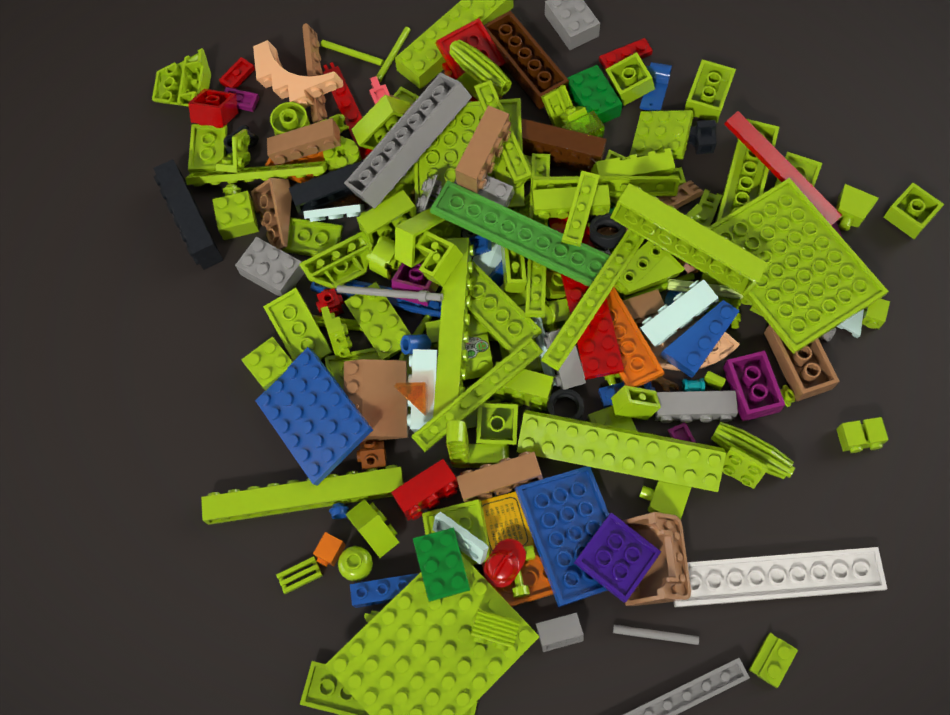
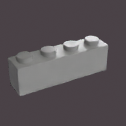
[655,391,738,423]

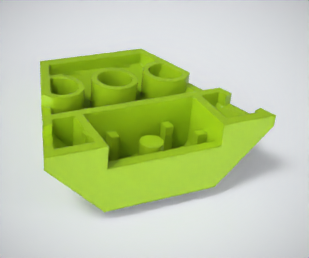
[152,48,211,107]

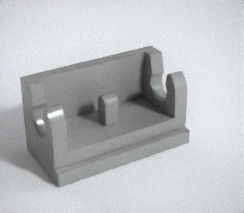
[536,613,584,652]

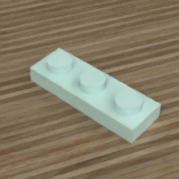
[432,511,489,564]

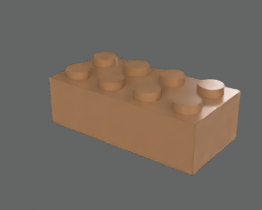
[455,105,511,194]
[764,325,840,401]

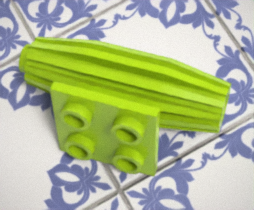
[449,40,512,101]
[711,422,796,489]

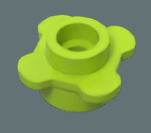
[780,385,795,407]

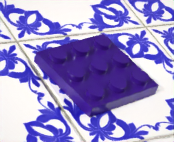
[574,513,661,603]

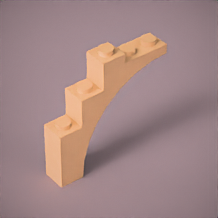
[253,40,343,109]

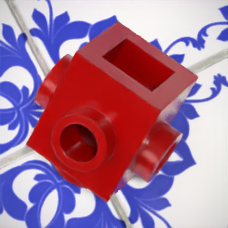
[316,288,344,316]

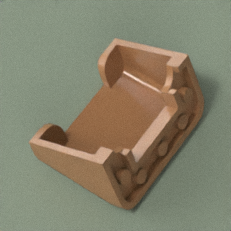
[622,512,691,606]

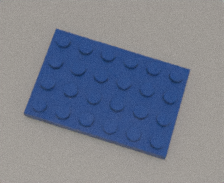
[255,347,373,486]
[515,466,609,607]

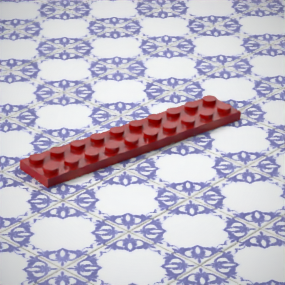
[548,217,624,380]

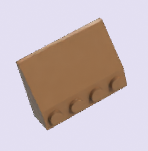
[344,359,408,442]

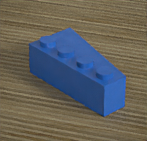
[660,300,739,378]

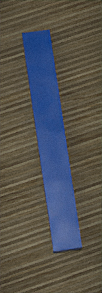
[310,280,442,318]

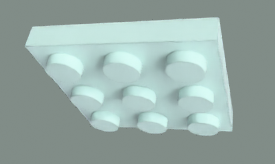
[303,204,365,222]

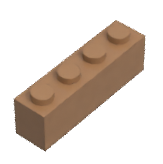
[267,118,341,165]
[623,289,665,327]

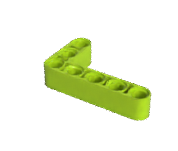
[446,420,509,468]

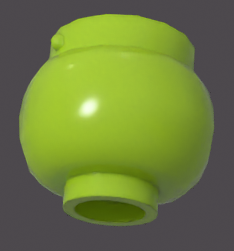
[338,546,373,582]

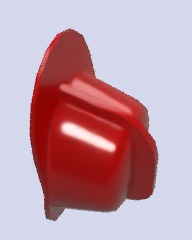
[484,539,526,588]

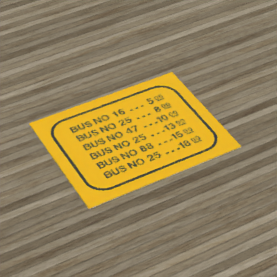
[481,491,535,552]

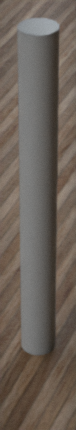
[613,625,699,645]

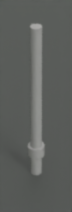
[336,285,443,302]

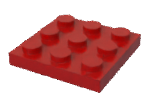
[435,18,506,79]

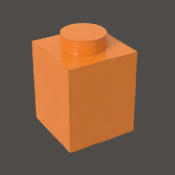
[313,532,346,567]

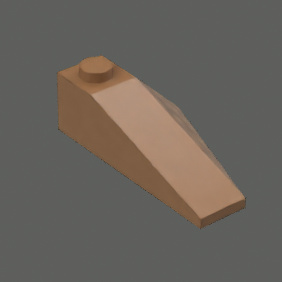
[251,178,292,250]

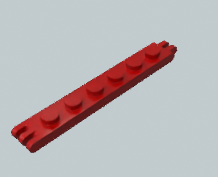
[323,62,372,160]

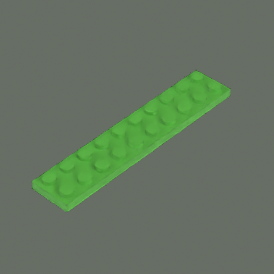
[430,180,610,287]

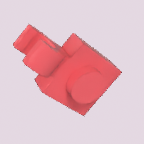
[369,76,390,104]

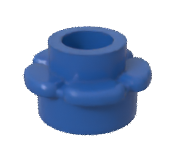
[329,503,349,519]

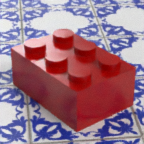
[391,459,459,521]

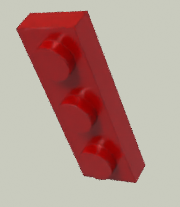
[599,38,653,73]

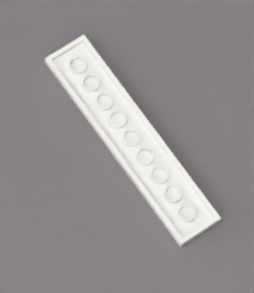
[674,547,887,607]

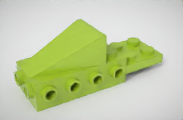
[614,204,702,298]

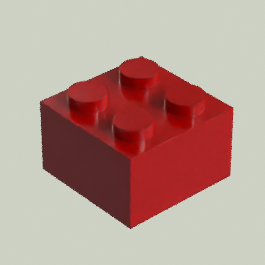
[188,89,238,128]

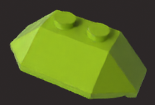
[299,231,373,289]

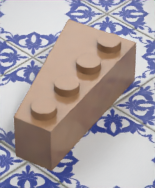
[456,451,543,503]

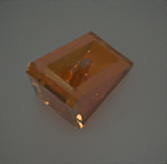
[394,382,428,416]

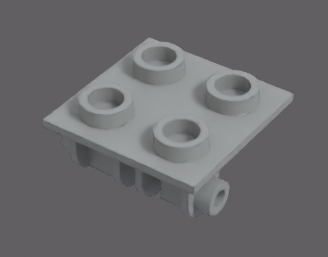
[415,175,442,213]

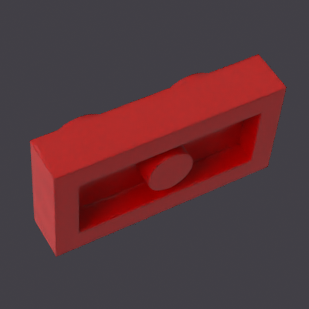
[219,57,255,89]

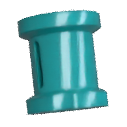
[682,378,705,392]

